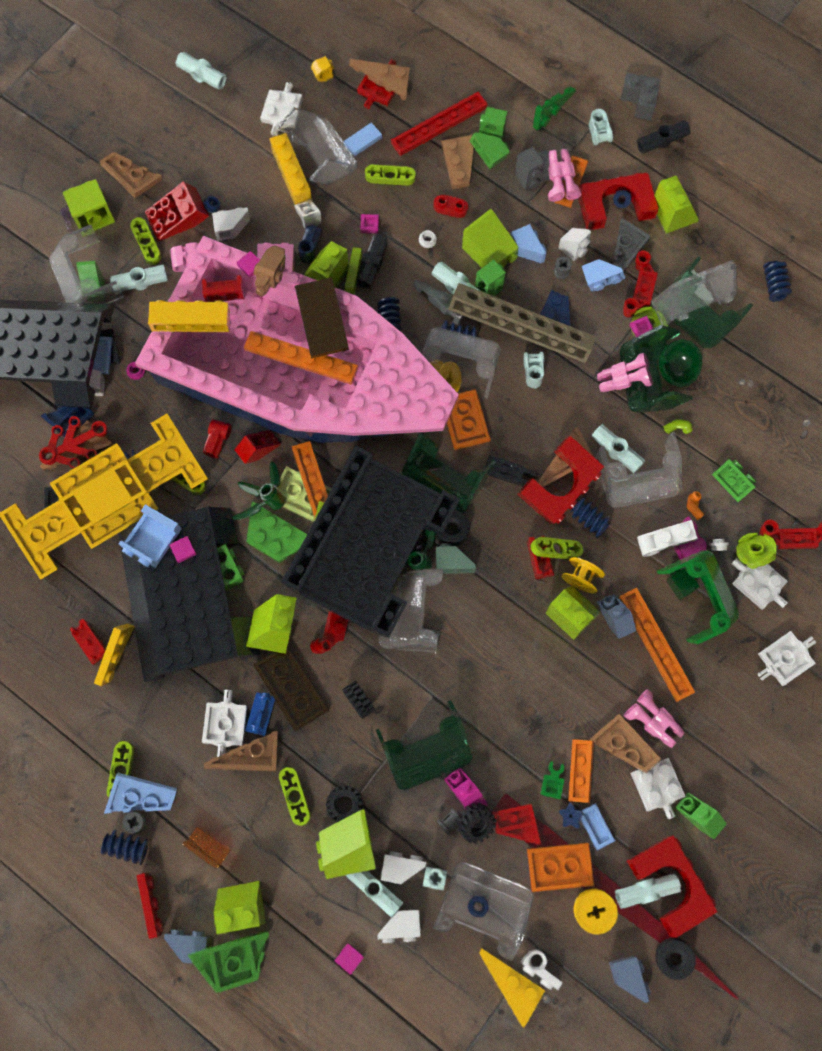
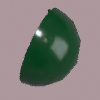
[658,339,703,387]

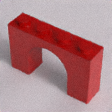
[578,172,659,231]
[517,436,604,525]
[627,835,718,938]

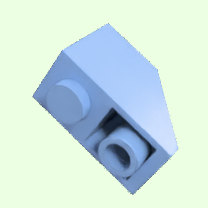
[510,224,547,263]
[582,259,625,292]

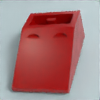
[145,181,209,241]

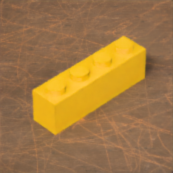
[270,133,312,205]
[148,300,230,332]

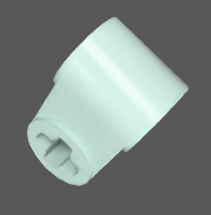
[588,109,613,145]
[524,352,544,388]

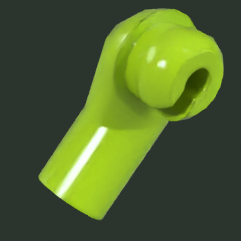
[663,419,693,434]

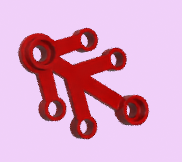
[39,416,108,469]

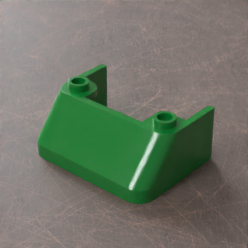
[657,550,739,644]

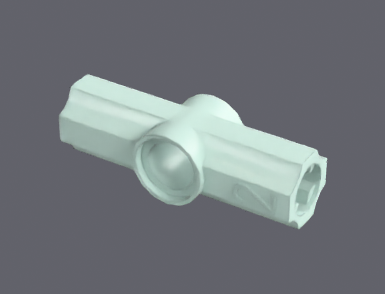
[176,52,227,90]
[432,261,480,295]
[110,265,168,293]
[591,424,645,473]
[423,867,447,890]
[345,871,403,918]
[615,874,681,909]

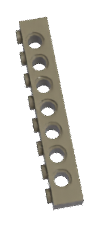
[448,283,596,363]

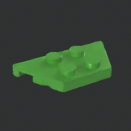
[246,502,307,563]
[188,931,269,993]

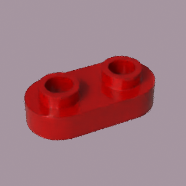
[433,194,468,218]

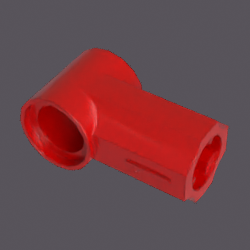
[202,419,232,458]

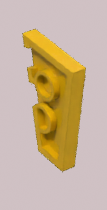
[94,624,135,686]

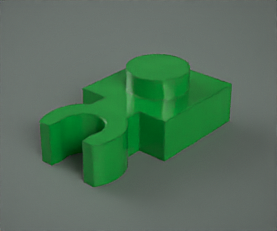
[540,761,565,800]

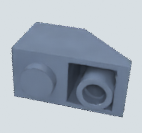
[597,594,636,639]
[164,929,210,963]
[609,956,651,1003]

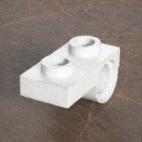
[521,949,562,990]

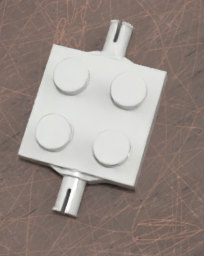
[260,82,303,136]
[731,558,788,610]
[758,631,816,686]
[202,690,248,757]
[631,758,685,819]

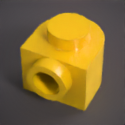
[311,56,334,82]

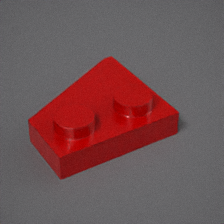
[492,804,541,844]

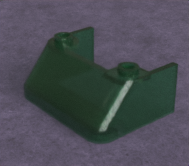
[658,256,753,349]
[620,325,693,413]
[402,432,496,513]
[376,700,473,790]

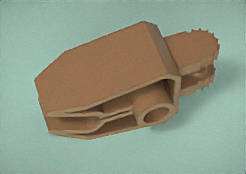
[254,245,286,297]

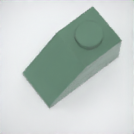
[436,544,476,574]

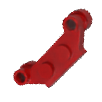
[623,250,658,318]
[760,519,822,549]
[310,611,348,654]

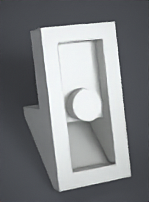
[294,199,321,230]

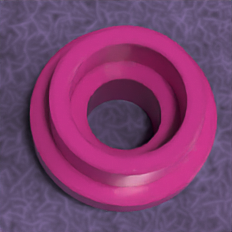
[126,362,145,380]

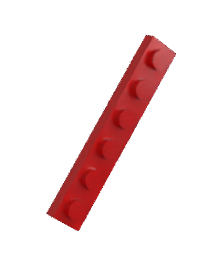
[391,92,488,156]

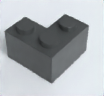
[620,73,660,121]
[515,147,550,190]

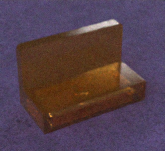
[182,827,231,868]

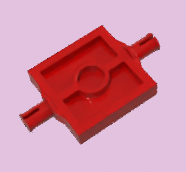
[357,59,397,109]

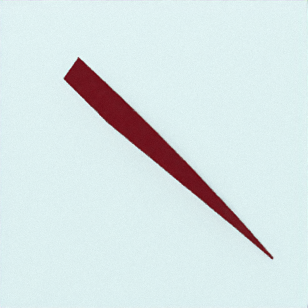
[491,793,739,1000]

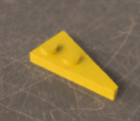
[479,948,545,1028]

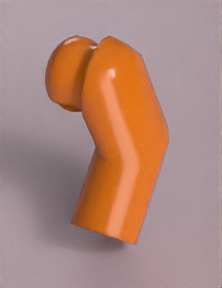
[687,491,705,521]

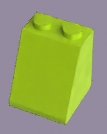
[655,176,699,234]
[63,179,115,236]
[462,209,519,268]
[304,241,349,288]
[545,586,601,640]
[247,594,297,654]
[316,809,376,879]
[214,881,266,934]

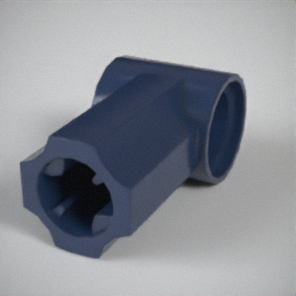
[298,224,322,263]

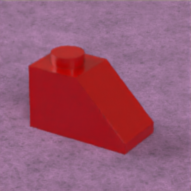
[235,430,281,464]

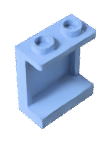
[119,504,182,568]

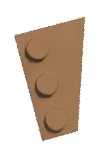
[441,135,474,190]
[100,152,162,198]
[589,714,661,774]

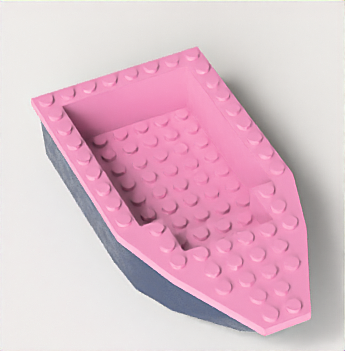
[135,236,459,443]

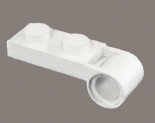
[637,520,698,557]

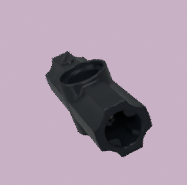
[636,120,691,154]
[356,234,388,289]

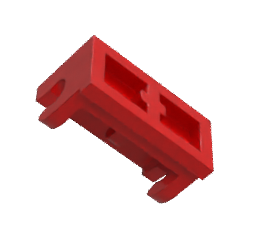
[202,275,244,302]
[527,535,554,580]
[70,619,106,665]

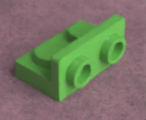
[712,459,756,502]

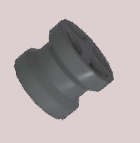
[123,812,147,834]

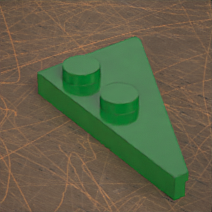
[533,86,576,131]

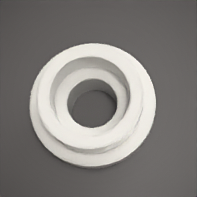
[419,230,437,248]
[709,539,729,551]

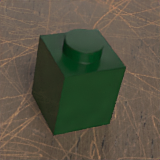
[667,568,700,600]

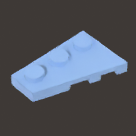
[104,773,177,813]

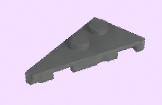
[610,218,650,287]
[413,279,466,325]

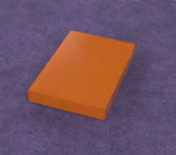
[447,389,491,450]
[527,843,594,892]

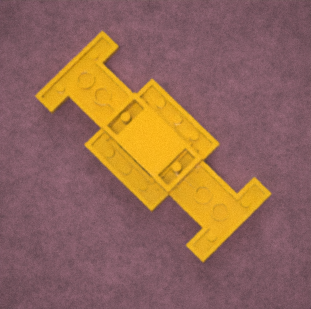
[0,414,208,580]

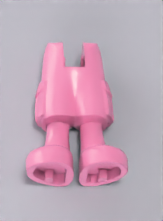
[548,149,581,202]
[597,353,653,392]
[624,689,685,748]

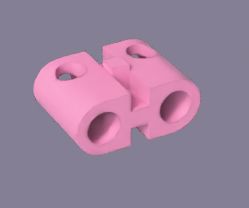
[170,242,199,272]

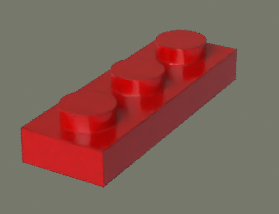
[136,873,163,939]

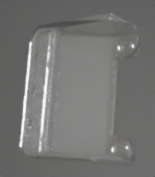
[379,569,443,653]
[433,863,533,961]

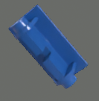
[245,692,275,736]

